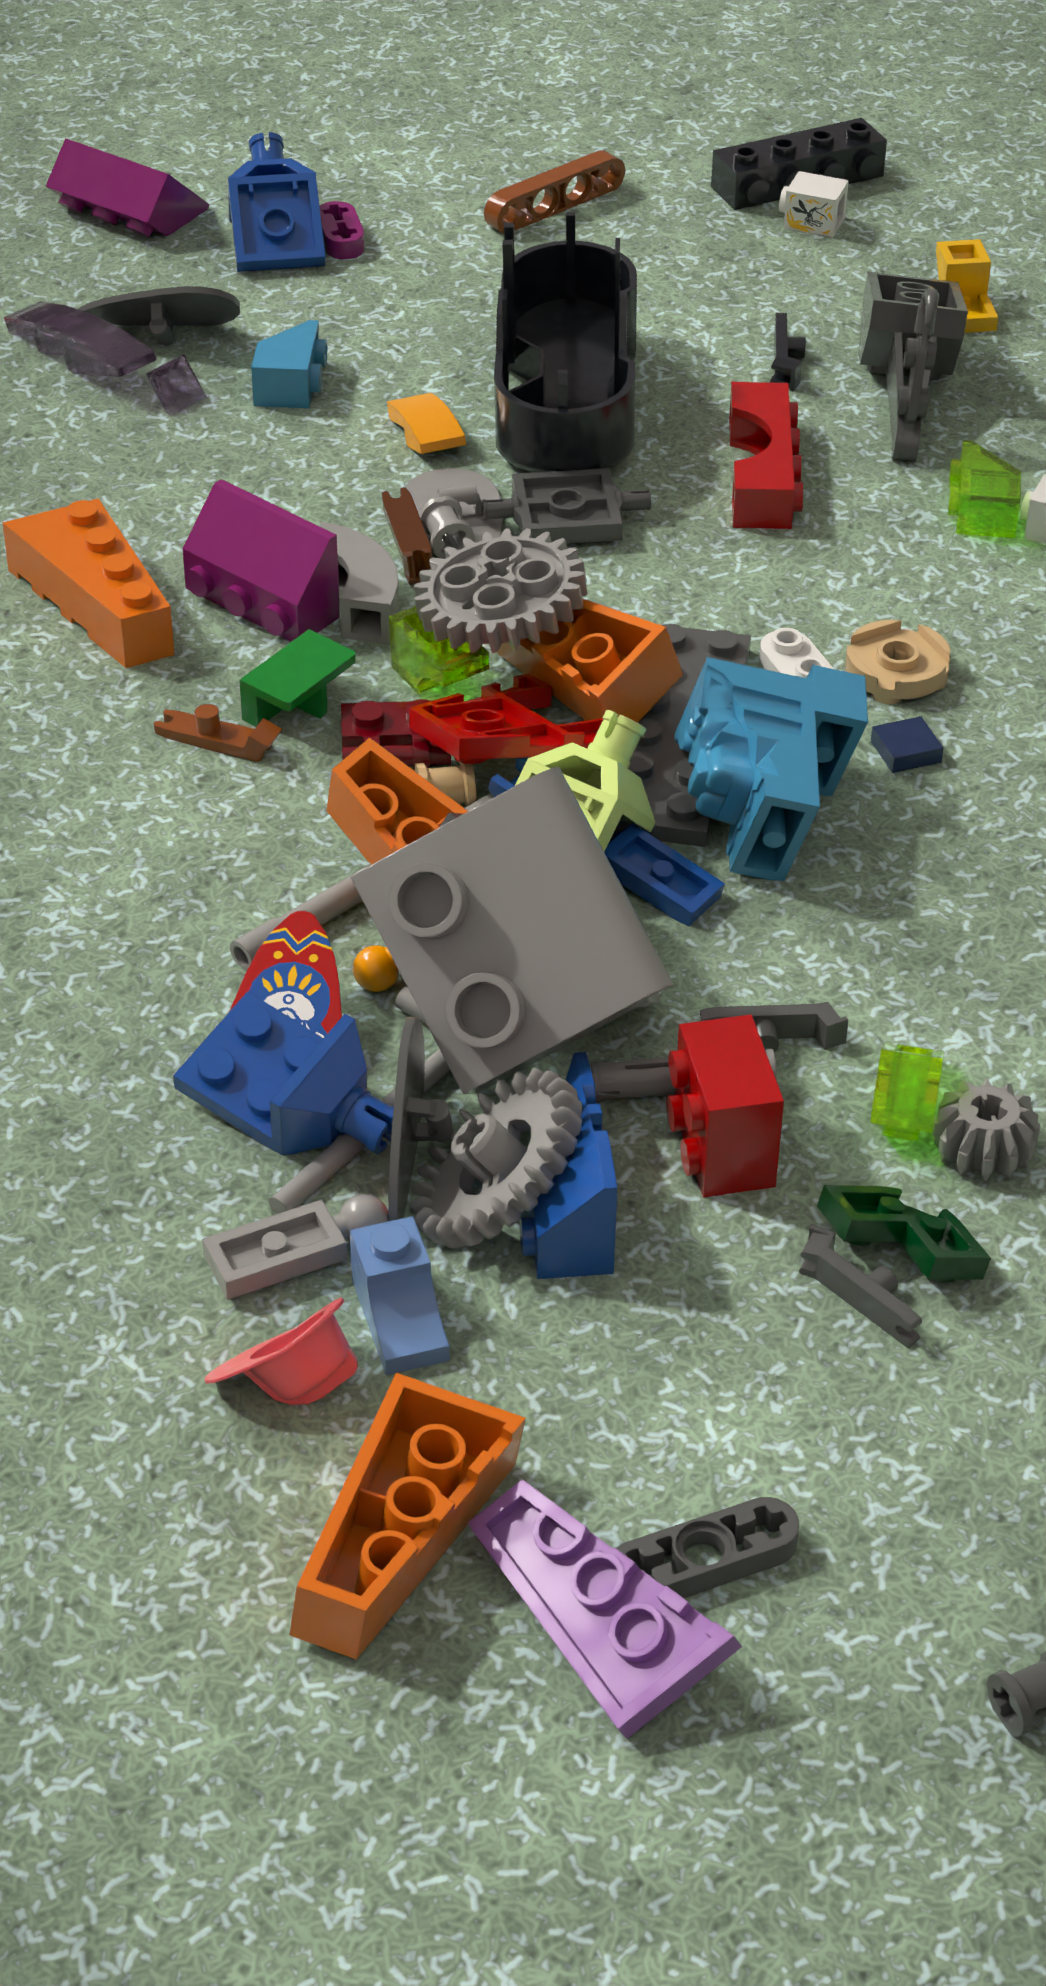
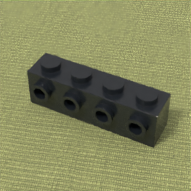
[711,118,887,210]

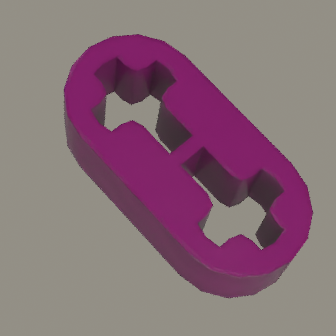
[320,201,364,260]

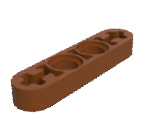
[484,150,626,234]

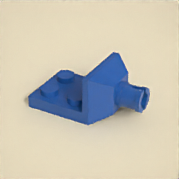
[228,132,325,272]
[173,991,394,1155]

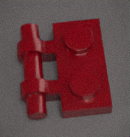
[341,699,451,771]

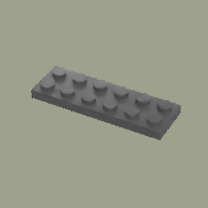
[614,624,751,847]

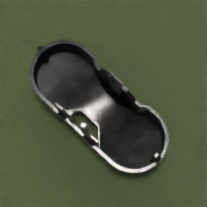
[494,212,637,472]

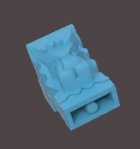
[674,657,868,881]

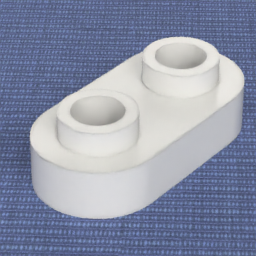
[759,628,834,678]

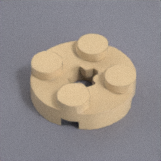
[845,620,950,704]

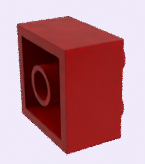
[666,1014,784,1198]

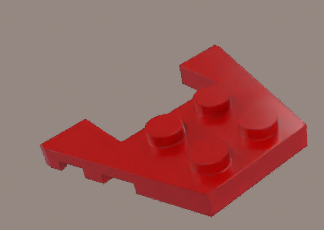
[409,673,603,764]

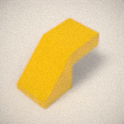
[936,239,998,333]

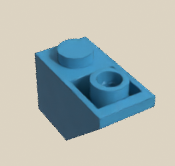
[251,320,328,409]

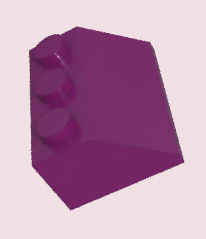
[46,138,210,238]
[182,479,340,642]

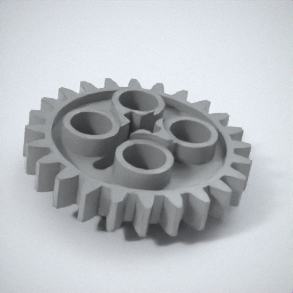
[414,528,588,653]

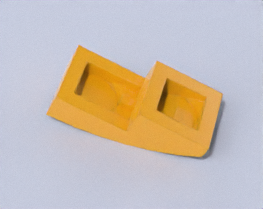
[387,393,466,454]

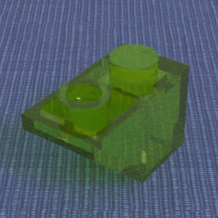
[947,440,1021,538]

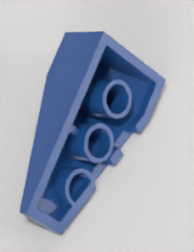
[519,1052,618,1279]

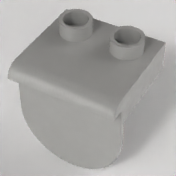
[350,767,674,1095]

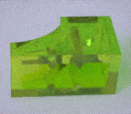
[388,606,489,694]
[870,1042,946,1141]

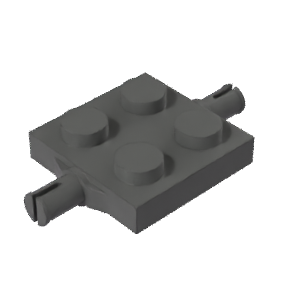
[482,468,651,544]

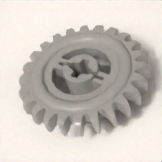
[410,1068,582,1248]

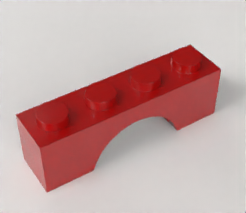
[729,382,803,529]

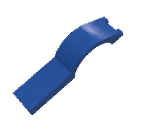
[488,757,725,926]

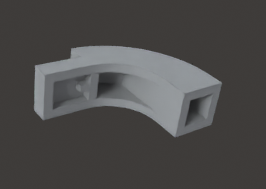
[319,522,399,645]

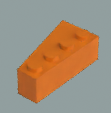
[2,498,175,668]
[497,598,683,723]
[326,738,469,865]
[289,1373,526,1660]

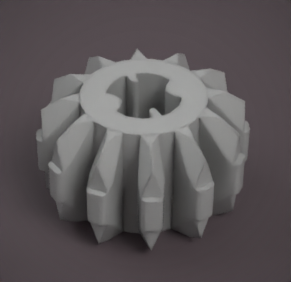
[932,1077,1040,1182]

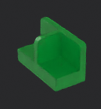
[239,629,356,727]

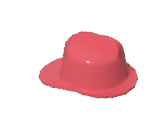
[204,1297,358,1405]

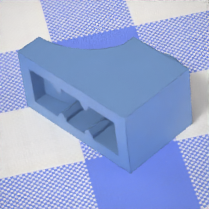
[350,1216,450,1375]

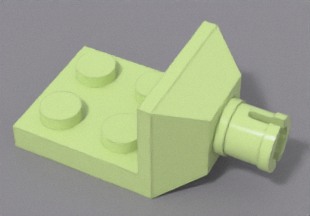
[515,710,656,852]

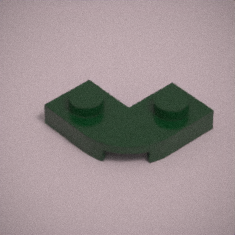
[817,1185,991,1283]

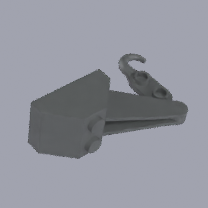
[858,271,968,462]

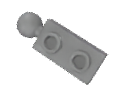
[202,1194,388,1300]

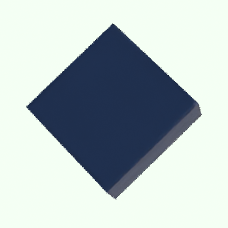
[871,716,944,773]

